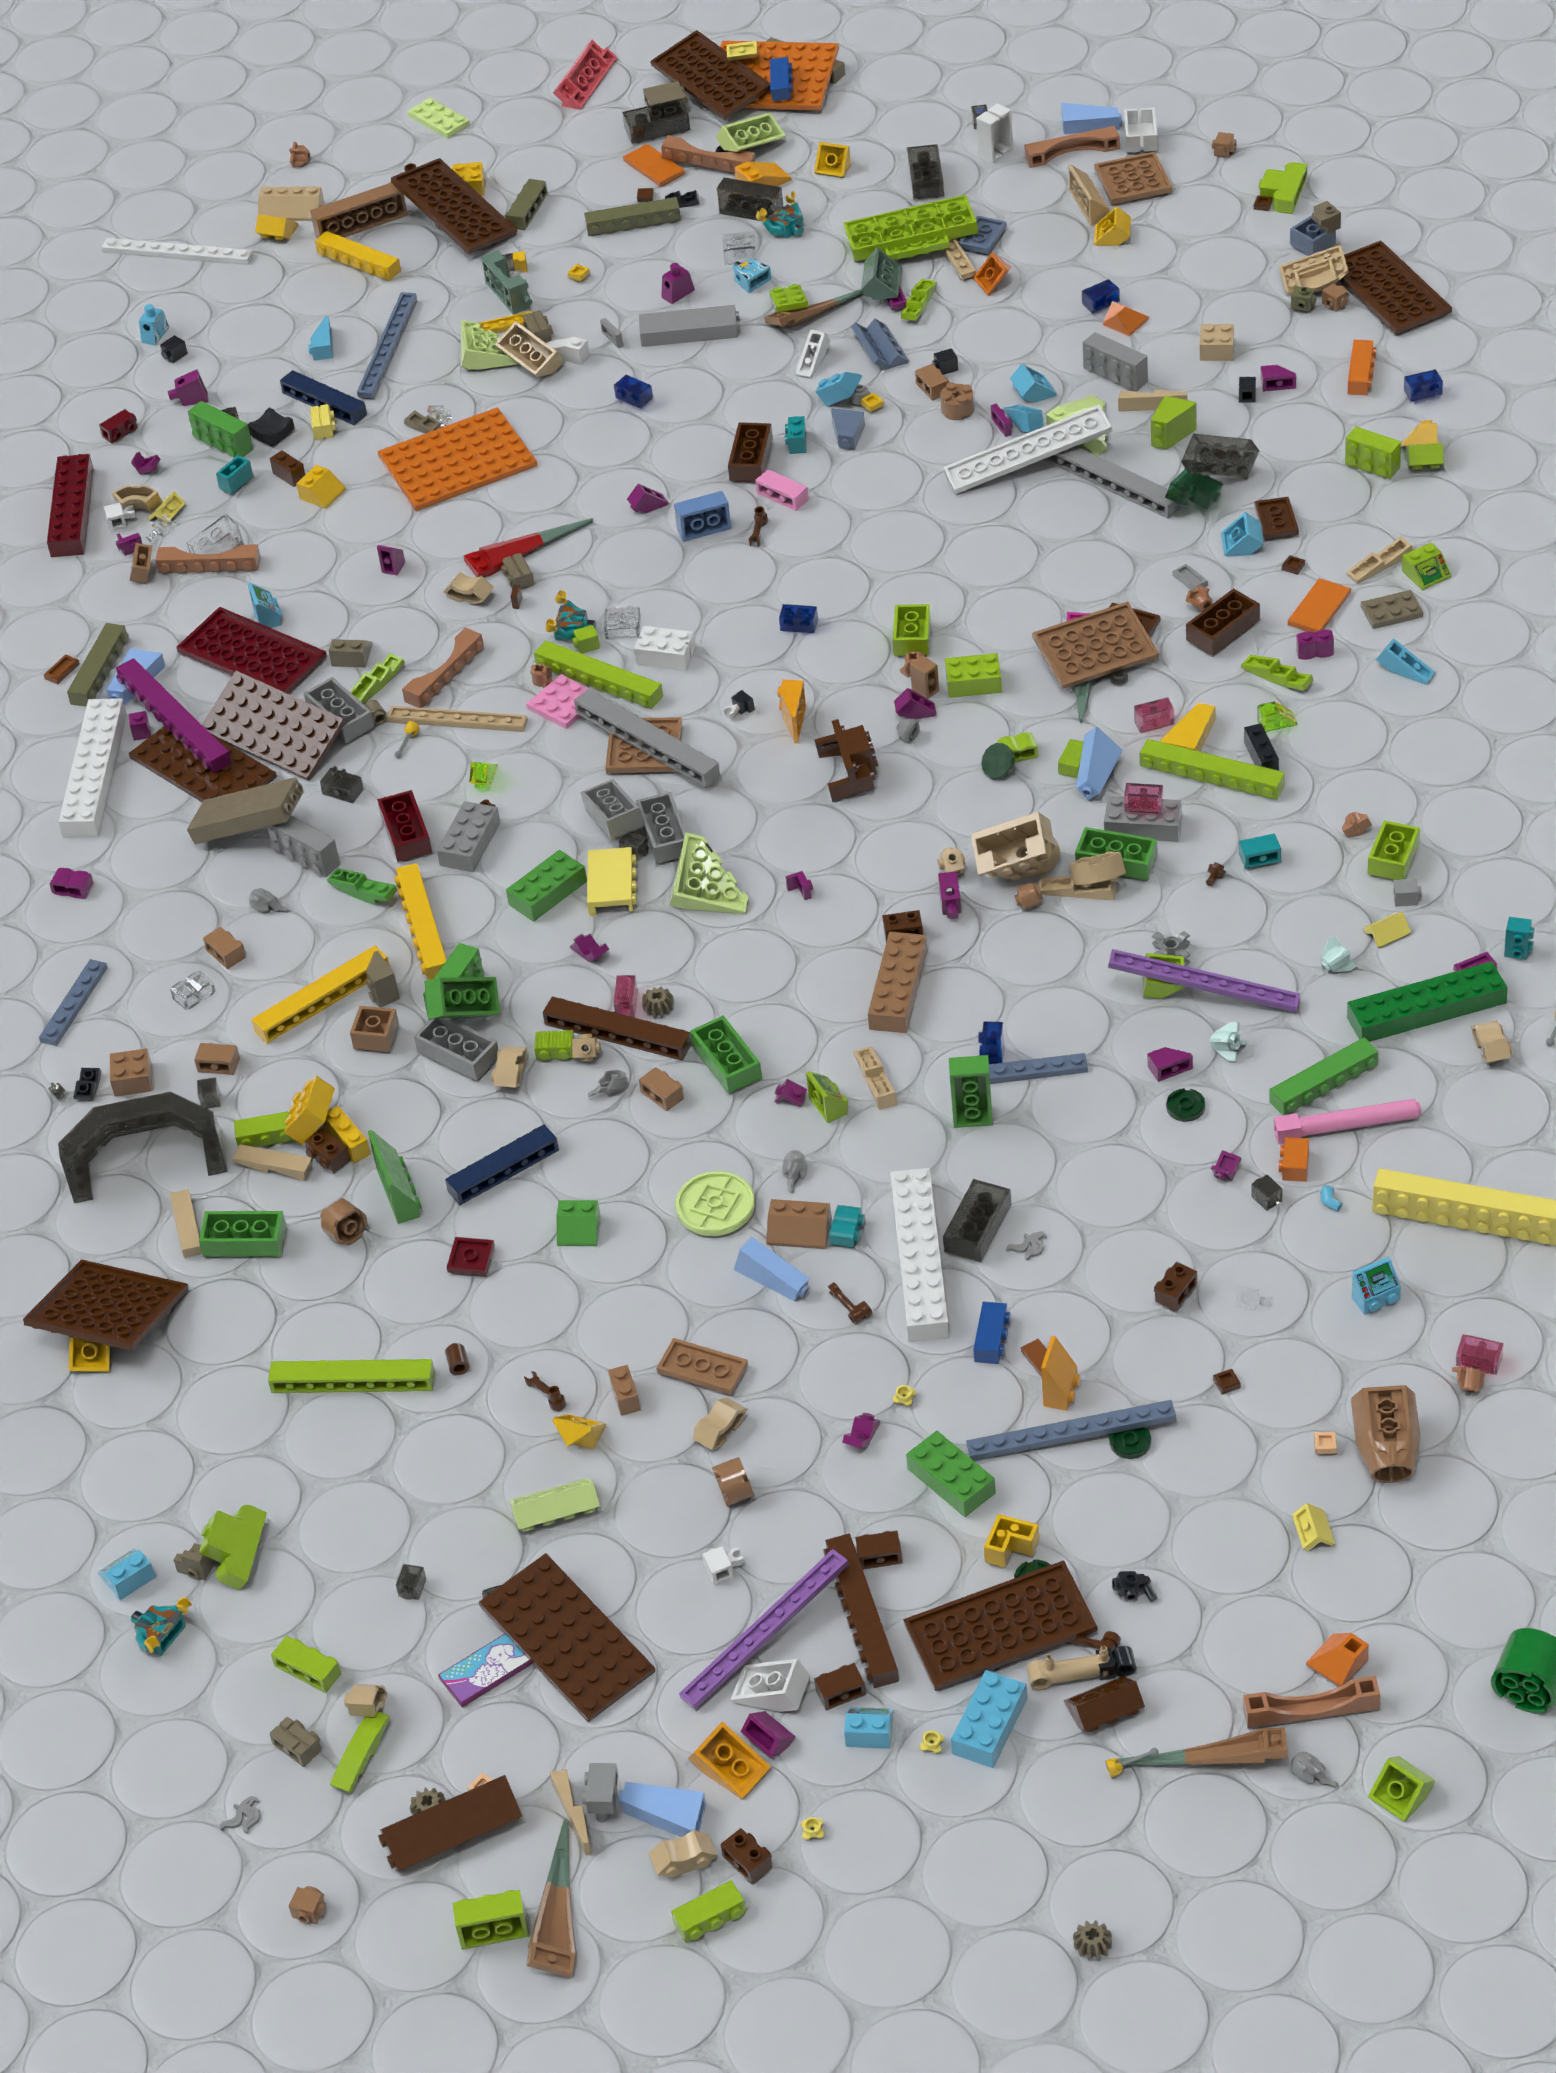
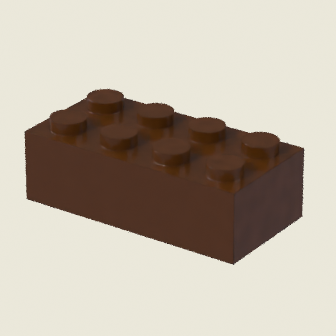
[728,422,773,482]
[1186,588,1260,655]

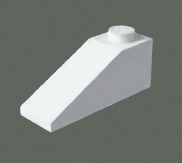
[795,329,830,378]
[546,337,590,365]

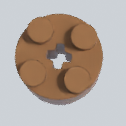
[940,382,974,420]
[320,1198,367,1245]
[712,1457,754,1507]

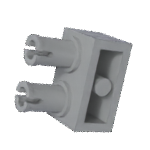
[582,1763,619,1822]

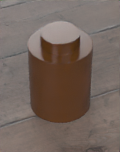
[445,1343,470,1375]

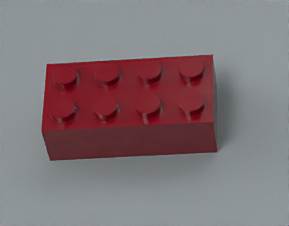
[377,790,432,862]

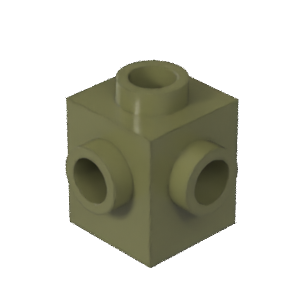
[1291,286,1317,312]

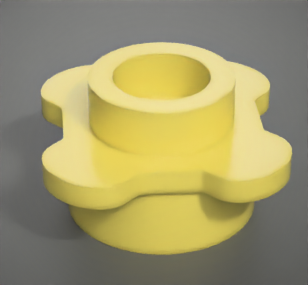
[893,1385,916,1406]
[920,1731,944,1753]
[801,1817,824,1840]

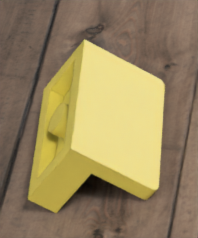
[727,41,759,61]
[148,491,186,525]
[1363,912,1411,947]
[1292,1503,1335,1551]

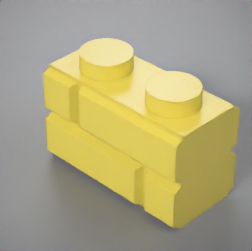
[310,404,336,440]

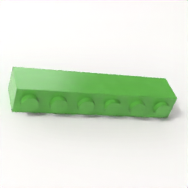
[1269,1037,1379,1115]

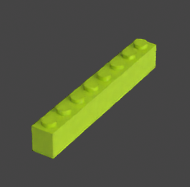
[534,640,663,709]
[1139,739,1285,800]
[268,1359,435,1393]

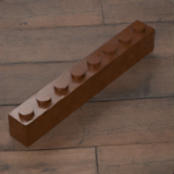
[542,996,692,1061]
[823,1533,899,1688]

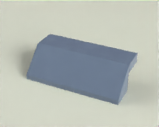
[851,318,909,369]

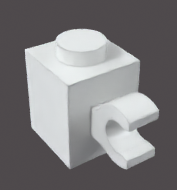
[104,502,136,531]
[703,1546,744,1585]

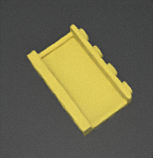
[587,847,637,916]

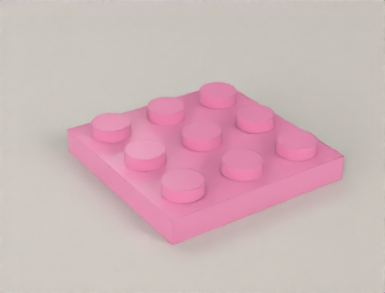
[526,674,601,729]

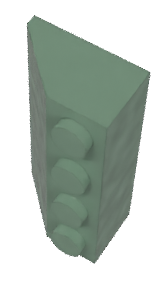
[861,247,902,300]

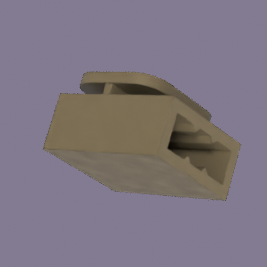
[643,81,689,120]

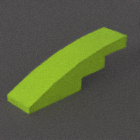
[901,279,937,321]
[350,653,405,704]
[1241,655,1314,691]
[329,1712,390,1793]

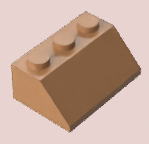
[766,1199,832,1249]

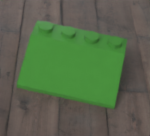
[368,1130,422,1224]

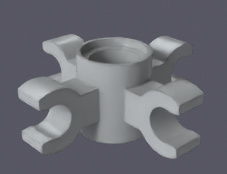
[1152,931,1190,966]

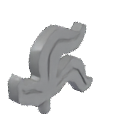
[1006,1231,1047,1261]
[220,1796,260,1834]

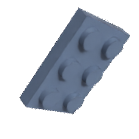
[959,216,1007,254]

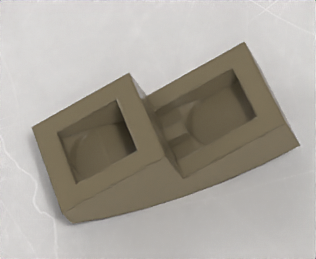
[404,410,441,433]

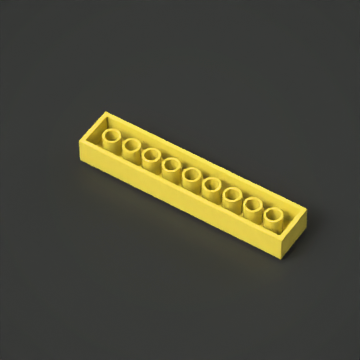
[1373,1168,1556,1246]

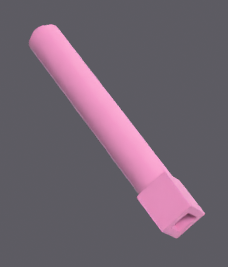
[1274,1099,1421,1144]

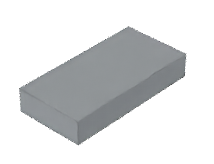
[600,318,623,348]
[1172,564,1208,590]

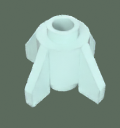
[1321,935,1357,972]
[1210,1022,1247,1061]

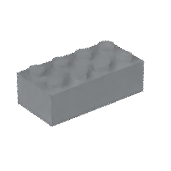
[1083,332,1148,392]
[304,677,375,744]
[580,779,644,840]
[636,792,686,864]
[1104,796,1182,842]
[437,801,500,872]
[268,816,340,878]
[414,1018,499,1081]

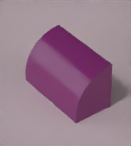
[740,1711,796,1757]

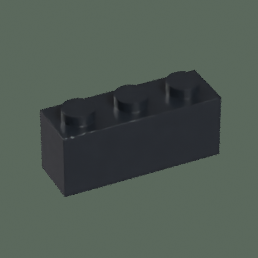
[1244,723,1279,771]

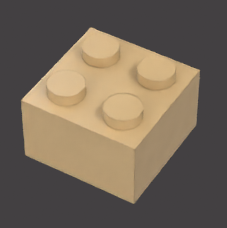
[1200,324,1234,361]

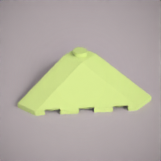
[461,320,519,370]
[1046,395,1107,456]
[669,832,748,914]

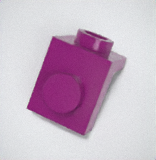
[131,452,161,475]
[116,533,142,556]
[785,871,813,900]
[774,1079,807,1107]
[1211,1150,1241,1181]

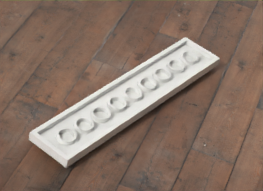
[943,404,1112,494]

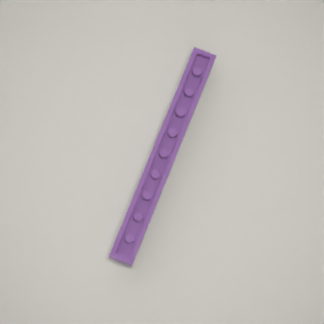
[1108,949,1300,1013]
[679,1549,849,1710]

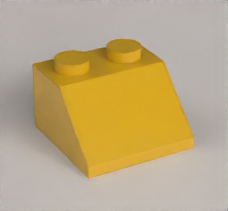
[1094,206,1131,246]
[255,214,298,241]
[1401,420,1438,447]
[296,465,346,509]

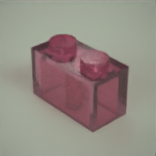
[1134,697,1174,733]
[1124,783,1163,814]
[614,975,638,1018]
[1456,1334,1504,1375]

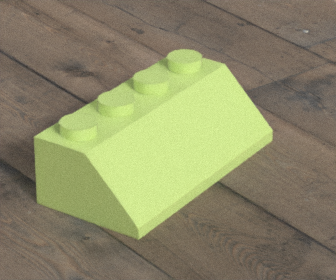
[716,112,786,152]
[509,1478,600,1532]

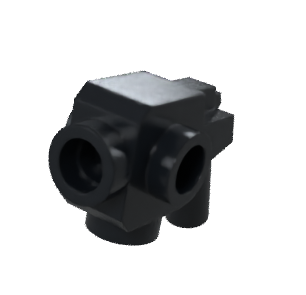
[1112,1571,1158,1602]

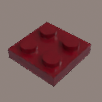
[446,1237,495,1276]

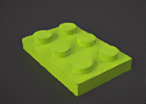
[769,284,809,313]

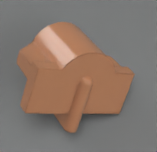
[289,142,310,167]
[1185,584,1212,612]
[900,652,926,677]
[530,664,553,688]
[1342,812,1372,838]
[1452,1367,1486,1393]

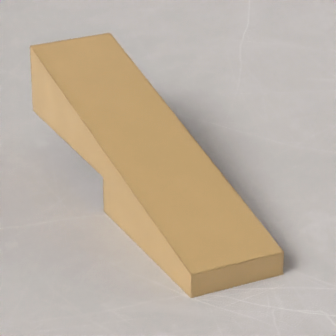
[1118,389,1188,412]
[1346,536,1413,584]
[1039,875,1117,901]
[853,1046,897,1110]
[232,1144,312,1181]
[170,1189,202,1258]
[550,1769,591,1855]

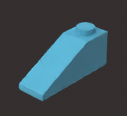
[308,316,333,360]
[1004,404,1044,433]
[1376,638,1435,685]

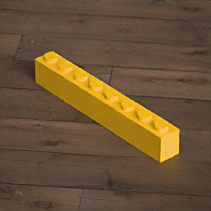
[394,863,447,980]
[251,945,390,1044]

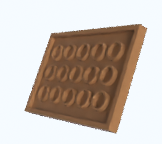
[1032,601,1159,690]

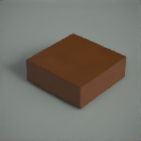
[637,188,654,202]
[1254,196,1273,211]
[1282,555,1305,575]
[510,585,522,609]
[1213,1369,1241,1394]

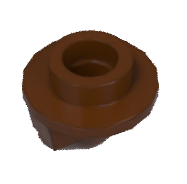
[1206,862,1226,886]

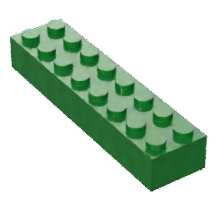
[1347,961,1508,1042]

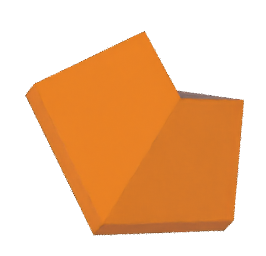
[973,252,1012,296]
[1103,301,1149,336]

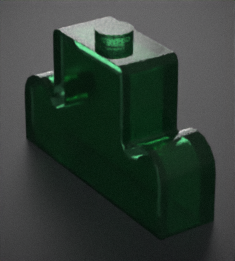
[1165,460,1224,509]

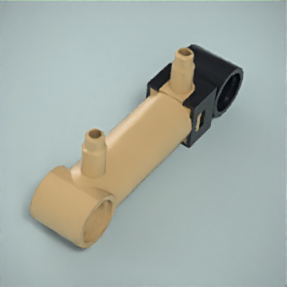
[1027,1646,1137,1690]

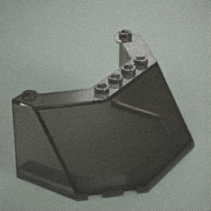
[58,1091,228,1204]

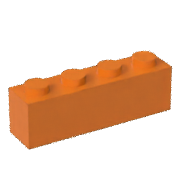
[1347,339,1377,395]

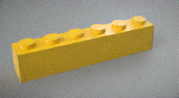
[315,231,401,281]

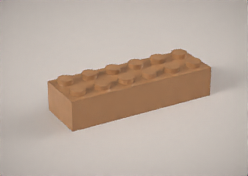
[310,183,408,238]
[868,932,928,1033]

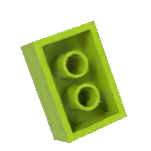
[1345,426,1401,479]
[892,604,931,656]
[945,653,1002,698]
[1367,820,1420,880]
[452,1890,529,1950]

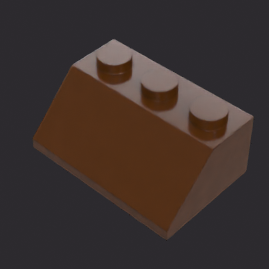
[1064,1676,1145,1732]

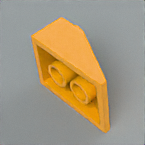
[734,162,792,197]
[777,679,806,743]
[1041,1336,1081,1411]
[688,1721,771,1799]

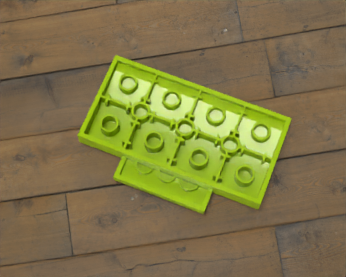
[843,194,979,262]

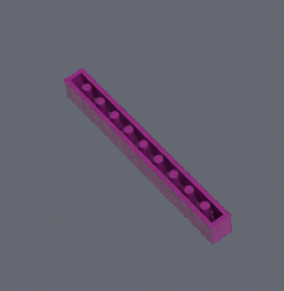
[116,658,231,774]

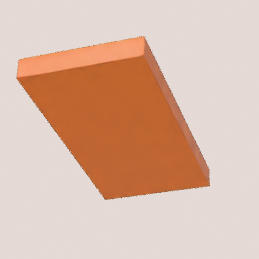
[623,144,685,187]
[1288,578,1351,632]

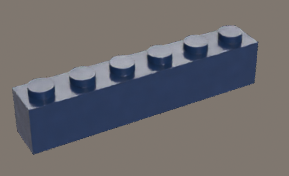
[280,370,367,426]
[445,1124,559,1206]

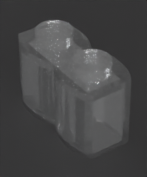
[170,971,216,1010]

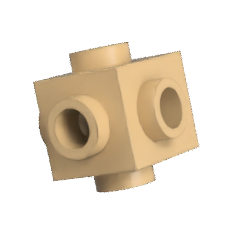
[937,847,965,876]
[572,1034,601,1061]

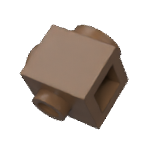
[1212,132,1237,158]
[1322,283,1349,312]
[288,1886,326,1924]

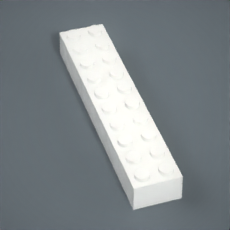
[59,699,127,837]
[890,1168,949,1342]

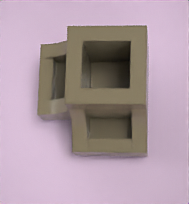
[1312,201,1341,234]
[174,1543,216,1580]

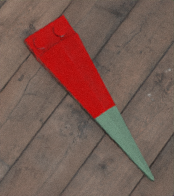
[464,518,593,578]

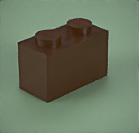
[269,450,305,487]
[855,1530,903,1570]
[814,1663,866,1711]

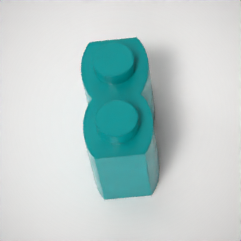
[830,1205,865,1247]

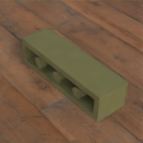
[505,179,548,230]

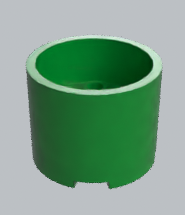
[1491,1628,1556,1713]

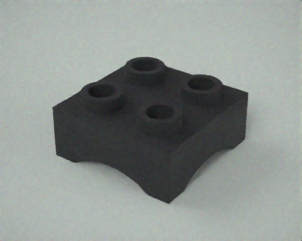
[248,407,295,446]

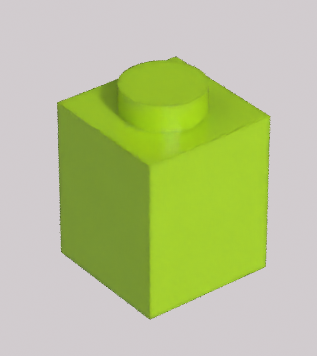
[572,625,600,654]

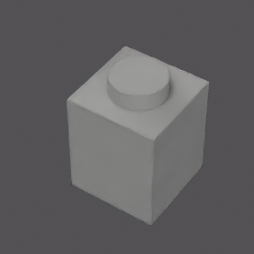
[1393,879,1422,907]

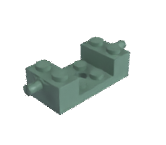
[481,251,532,315]

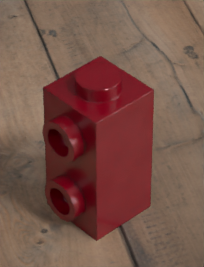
[99,409,138,444]

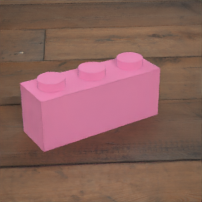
[755,469,809,511]

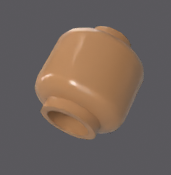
[1014,882,1043,910]

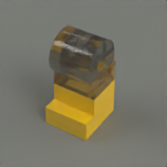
[502,251,528,273]

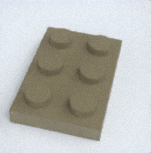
[1361,590,1423,629]

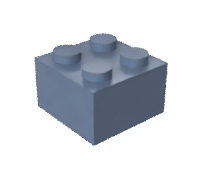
[1290,215,1336,255]

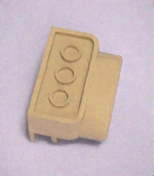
[971,812,1060,880]

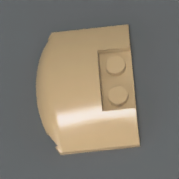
[1279,245,1349,294]

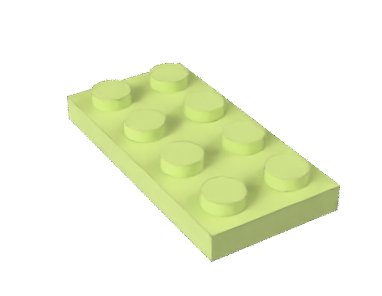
[407,98,470,139]

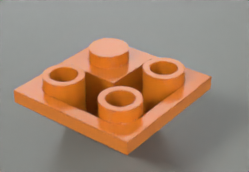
[1306,1633,1369,1687]

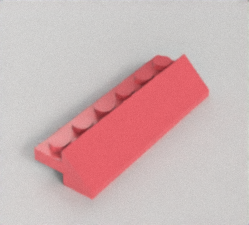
[553,39,617,110]

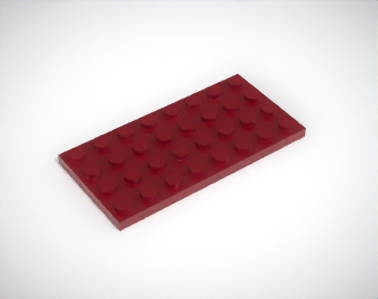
[176,607,327,694]

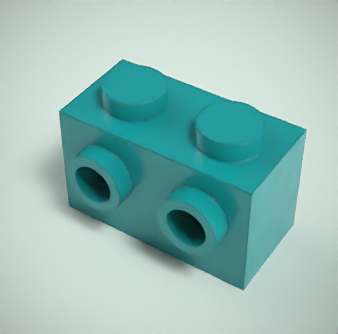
[785,416,806,454]
[216,455,253,494]
[1239,833,1281,869]
[1504,916,1535,960]

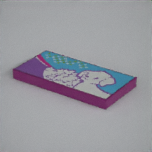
[438,1634,533,1707]

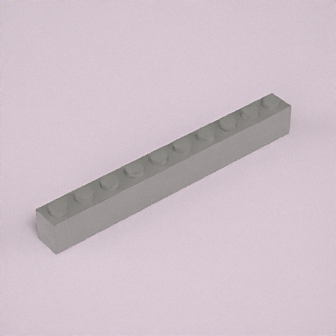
[1042,446,1180,519]
[574,688,720,788]

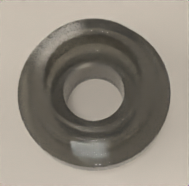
[1110,669,1128,685]
[48,1082,65,1100]

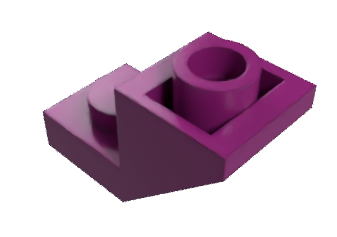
[569,934,610,962]
[842,1413,881,1448]

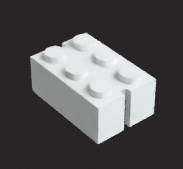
[976,103,1013,164]
[1124,107,1158,153]
[634,626,696,671]

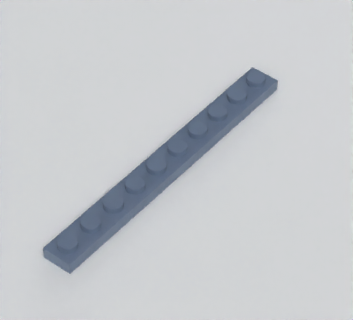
[357,292,417,398]
[966,1400,1177,1461]

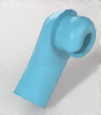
[1320,1185,1343,1212]

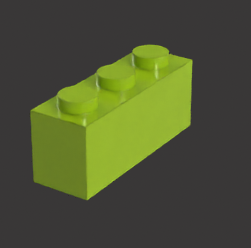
[234,1111,295,1147]
[271,1636,341,1693]
[671,1880,746,1943]

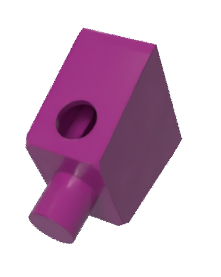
[661,263,695,304]
[168,369,209,406]
[938,871,961,919]

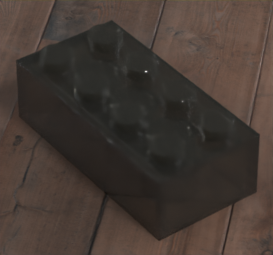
[622,98,691,144]
[907,144,944,200]
[717,177,784,222]
[1181,433,1259,479]
[943,1179,1012,1262]

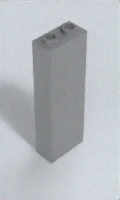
[639,305,741,347]

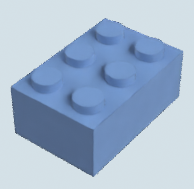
[674,491,731,542]

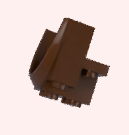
[814,719,879,802]

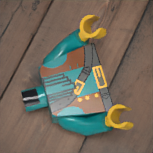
[756,191,804,238]
[545,590,596,641]
[131,1597,192,1656]

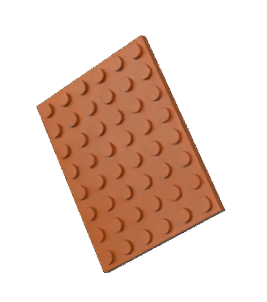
[703,40,839,111]
[377,407,537,511]

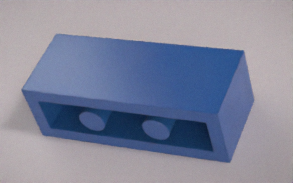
[770,57,793,102]
[973,1301,1011,1364]

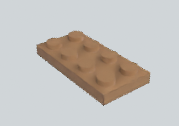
[656,1338,748,1395]

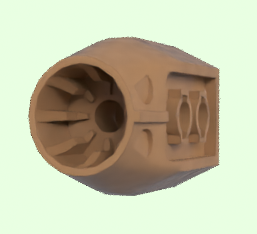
[1351,1385,1420,1483]

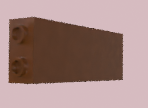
[378,1775,522,1871]

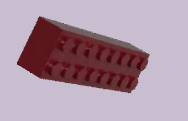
[47,454,94,557]

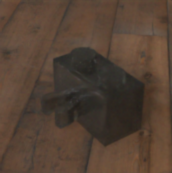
[320,766,364,804]

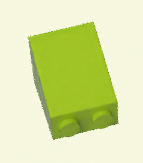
[1151,396,1197,450]

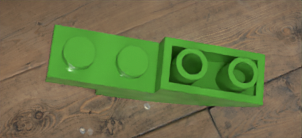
[327,868,398,905]

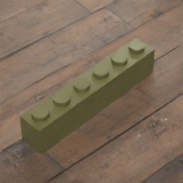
[584,197,681,236]
[67,623,129,707]

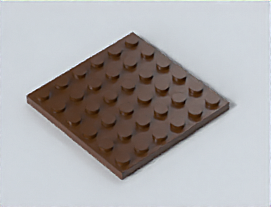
[23,1259,188,1351]

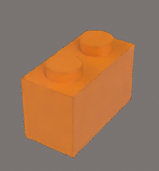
[1279,1137,1309,1182]

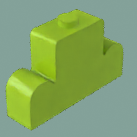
[1259,162,1308,214]
[199,1504,267,1590]

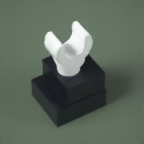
[723,690,755,719]

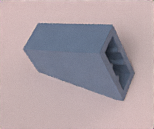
[831,408,865,450]

